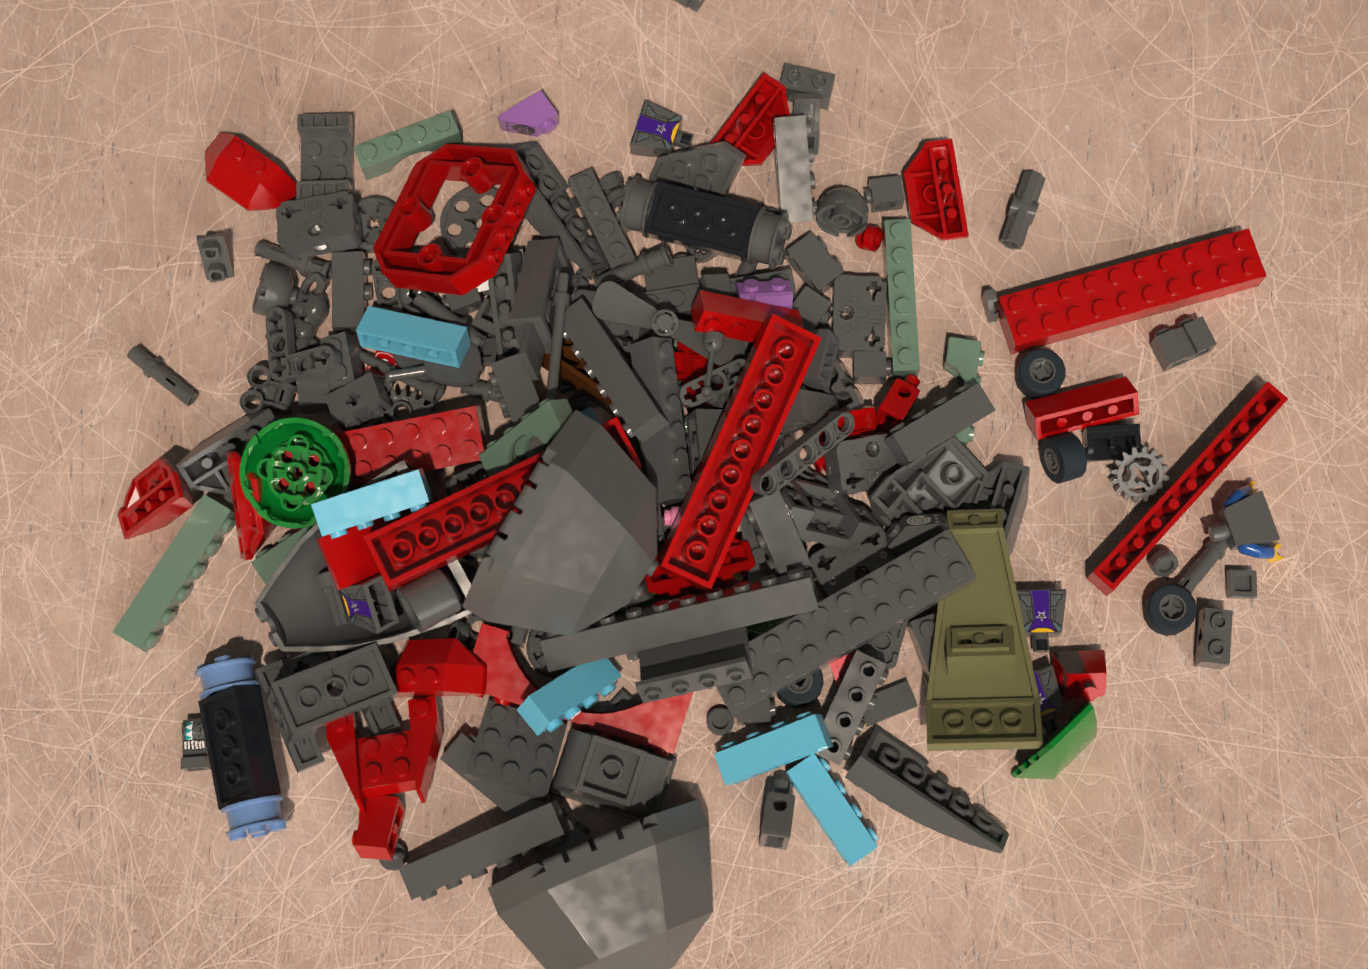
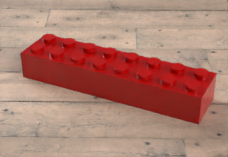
[278,406,488,494]

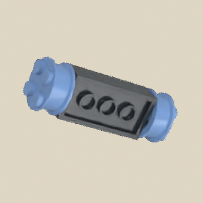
[195,654,288,842]

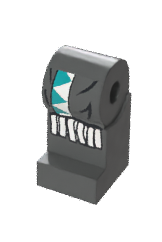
[181,718,211,772]

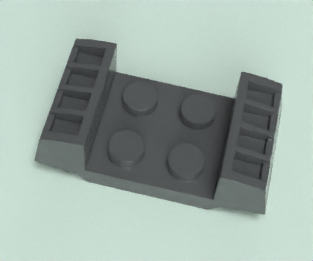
[296,113,354,200]

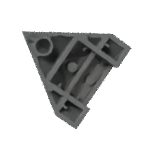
[781,468,882,549]

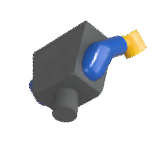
[1208,481,1284,563]

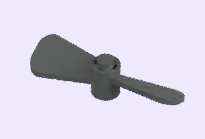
[592,281,738,365]

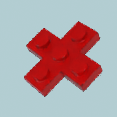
[673,341,715,408]

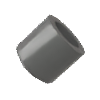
[396,569,461,633]

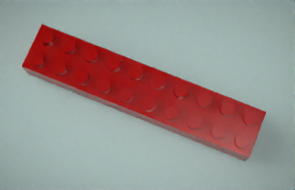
[995,228,1267,355]
[657,314,822,590]
[363,417,642,592]

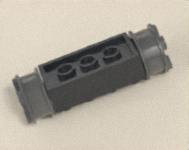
[616,176,793,270]

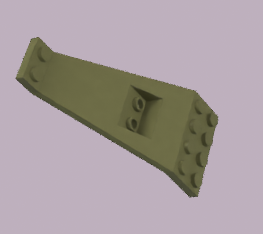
[926,508,1043,751]

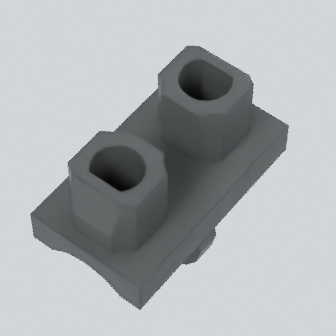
[196,232,234,282]

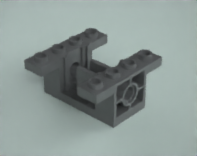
[254,643,402,773]

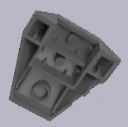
[869,436,989,530]

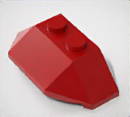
[710,73,790,166]
[205,132,297,211]
[903,139,969,241]
[226,451,274,560]
[117,457,193,539]
[645,538,755,599]
[390,638,486,698]

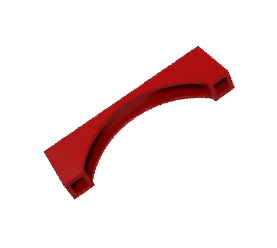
[473,622,693,756]

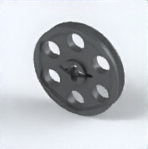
[440,187,519,258]

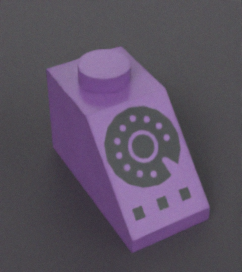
[497,90,559,137]

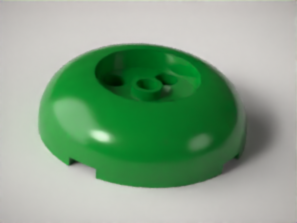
[240,417,351,528]

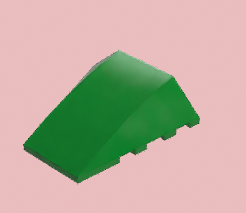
[1011,701,1097,779]

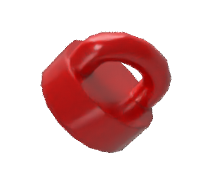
[855,225,882,252]

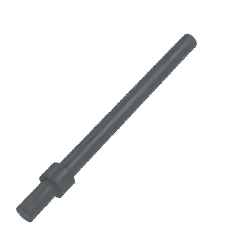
[546,273,570,400]

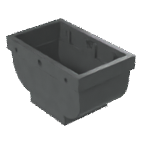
[550,726,677,823]

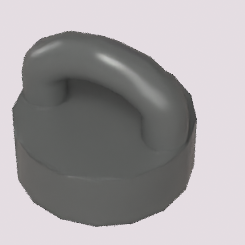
[1147,549,1178,577]
[379,843,408,871]

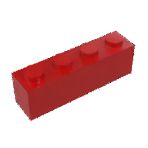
[690,290,804,343]
[1025,377,1139,440]

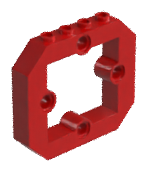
[373,144,536,296]

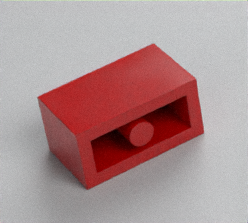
[352,796,405,861]

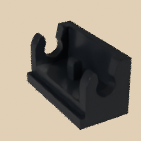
[1081,424,1141,462]

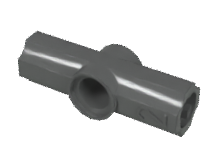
[1000,170,1046,250]

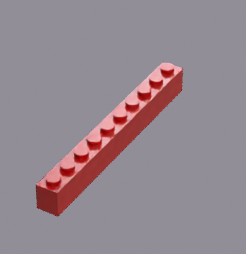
[1086,381,1288,597]

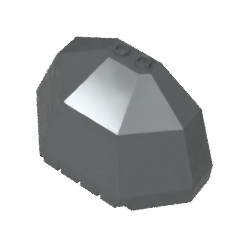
[462,410,659,636]
[488,800,713,969]

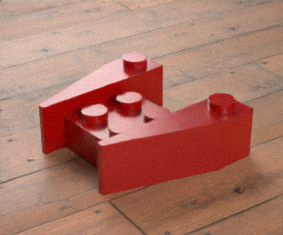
[326,696,443,814]

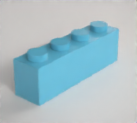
[356,306,471,368]
[311,468,433,539]
[517,658,622,736]
[714,711,833,785]
[785,754,878,867]

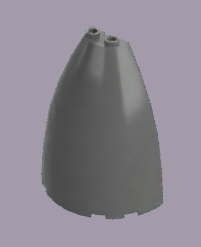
[254,460,476,652]

